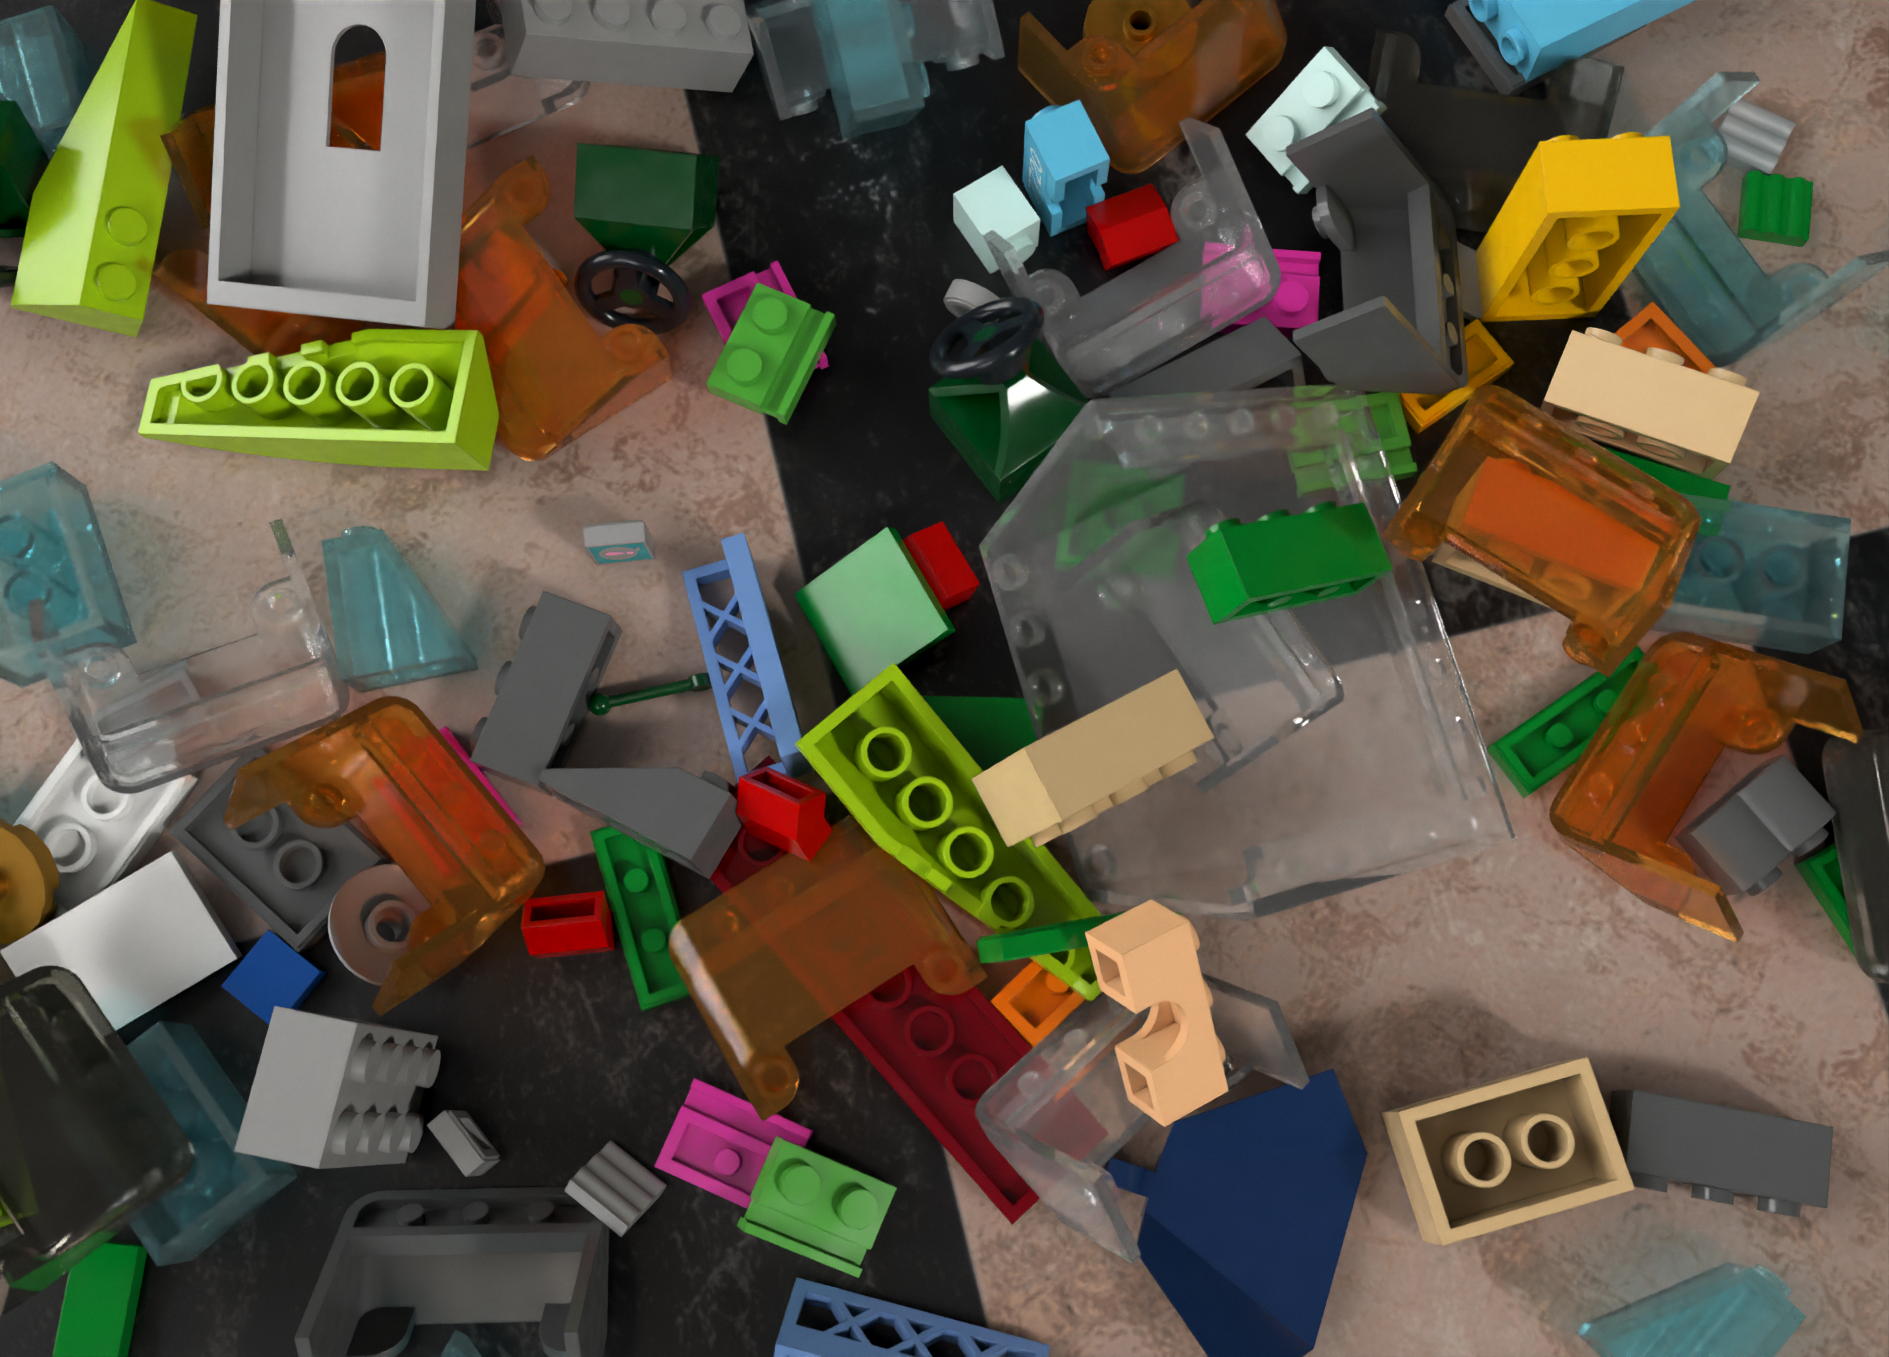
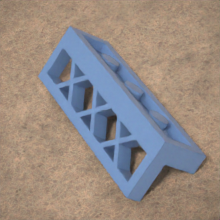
[682,533,813,784]
[774,1277,1051,1357]

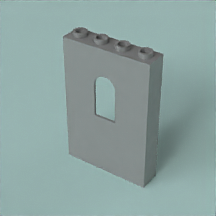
[207,0,476,330]

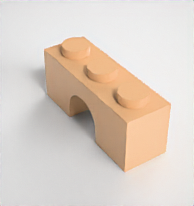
[1085,899,1229,1127]

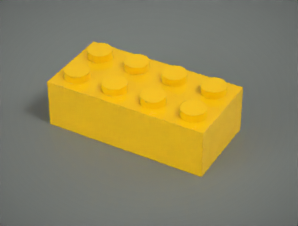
[1475,132,1680,322]

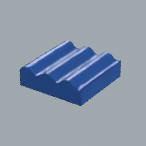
[222,929,326,1025]

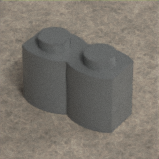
[1674,754,1837,896]

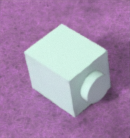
[953,165,1040,274]

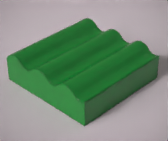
[1737,171,1814,247]

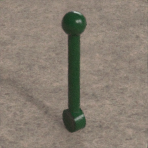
[588,673,712,716]

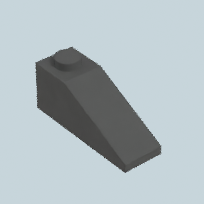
[537,767,743,879]

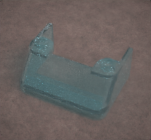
[1631,72,1889,367]

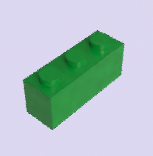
[1186,501,1393,625]

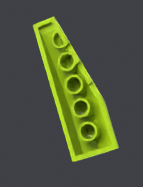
[10,0,198,338]
[138,329,499,471]
[794,662,1102,1001]

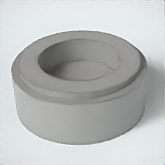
[943,279,1000,325]

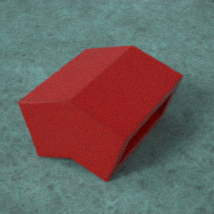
[1085,183,1179,272]
[903,521,980,611]
[736,766,832,862]
[521,891,616,959]

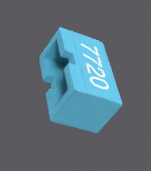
[1022,99,1110,237]

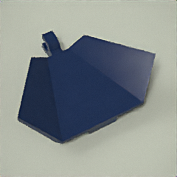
[1100,1069,1367,1357]

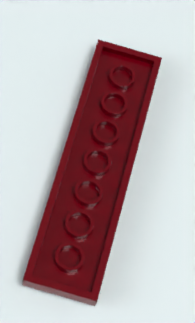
[710,755,1108,1225]

